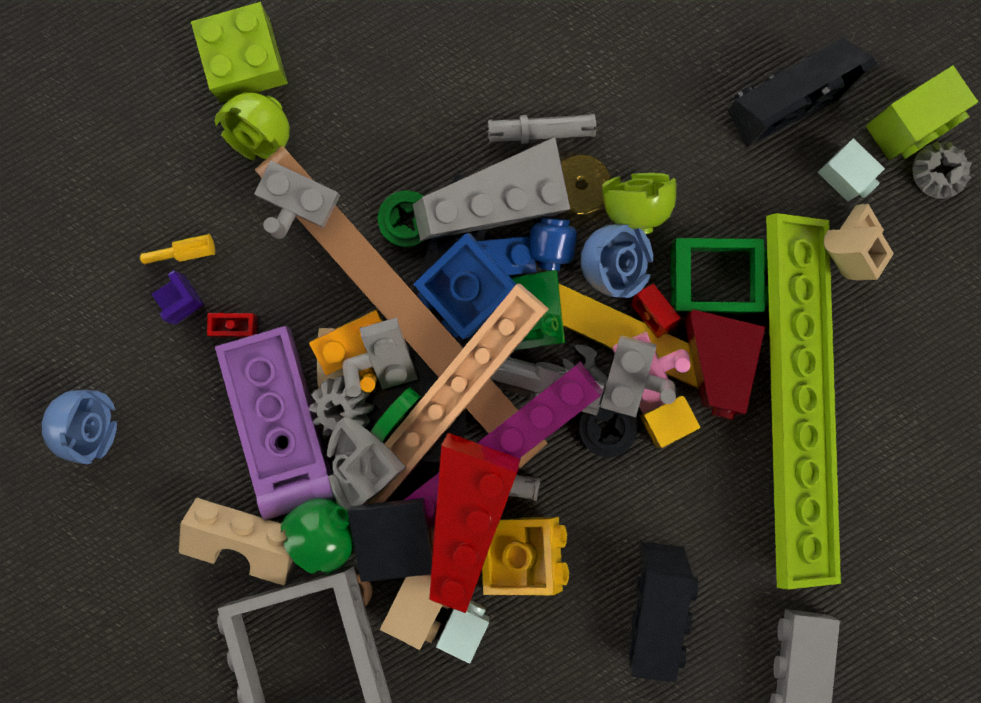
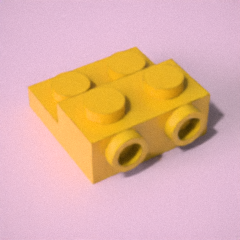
[482,517,569,595]

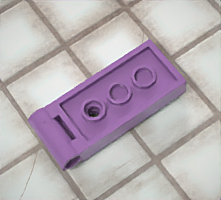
[215,326,336,520]

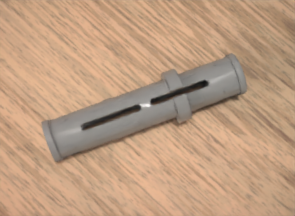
[488,114,596,144]

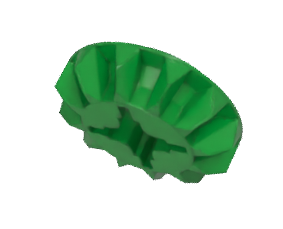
[378,190,425,248]

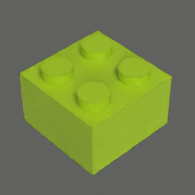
[191,2,288,103]
[866,65,978,161]

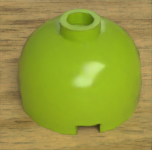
[214,92,290,161]
[602,173,676,234]

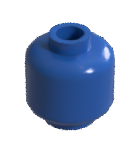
[529,217,577,271]

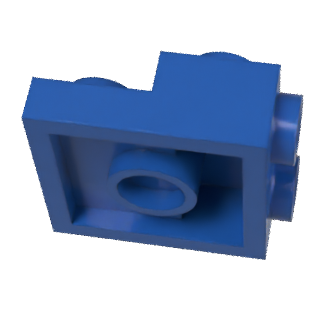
[413,233,516,339]

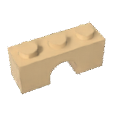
[179,498,295,586]

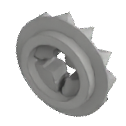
[912,141,972,199]

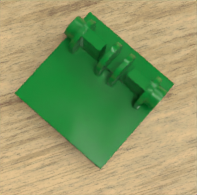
[511,270,565,351]

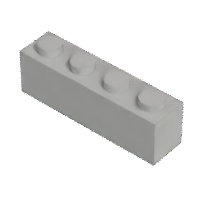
[770,609,840,703]

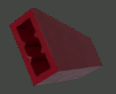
[684,309,765,420]

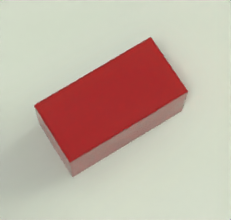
[630,284,681,338]
[207,313,258,338]

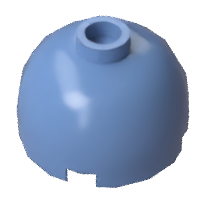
[580,224,653,298]
[42,389,117,464]

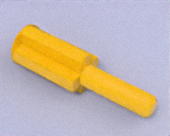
[140,234,215,264]

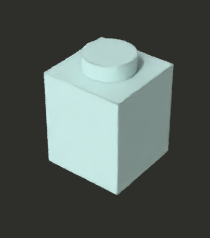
[818,138,885,202]
[436,600,490,664]

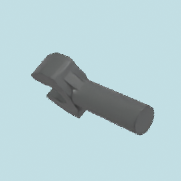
[562,345,608,390]

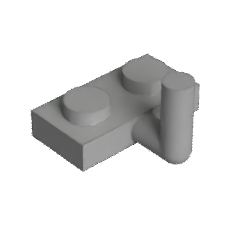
[254,161,340,239]
[342,317,418,397]
[600,335,676,417]

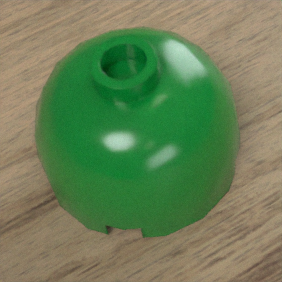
[280,498,354,576]

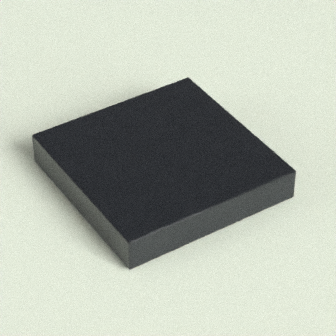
[347,498,433,582]

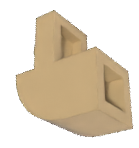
[824,204,894,280]

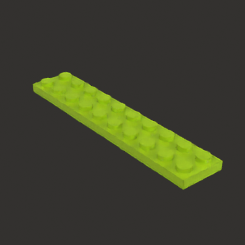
[766,213,841,590]

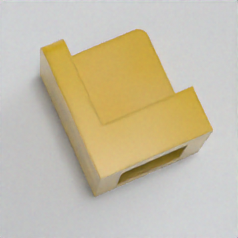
[639,396,701,448]

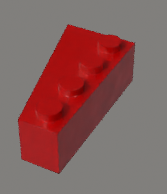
[429,433,521,613]

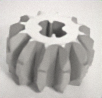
[308,376,374,436]

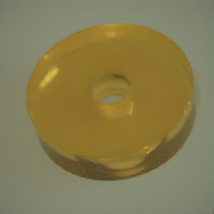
[561,155,610,214]

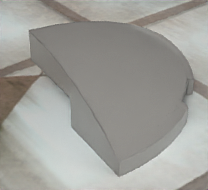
[327,417,406,510]

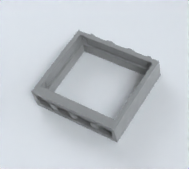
[217,566,392,703]

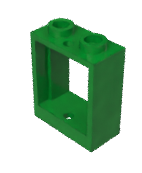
[670,238,769,316]

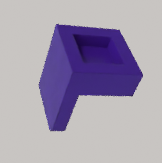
[152,270,205,325]

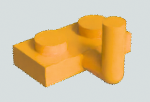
[309,309,383,392]

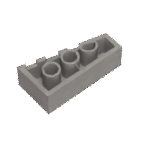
[413,137,570,241]

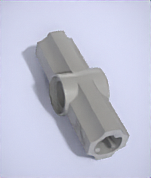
[491,357,605,415]

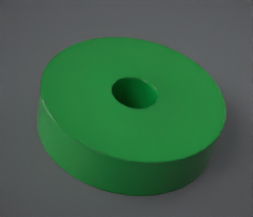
[371,387,421,443]

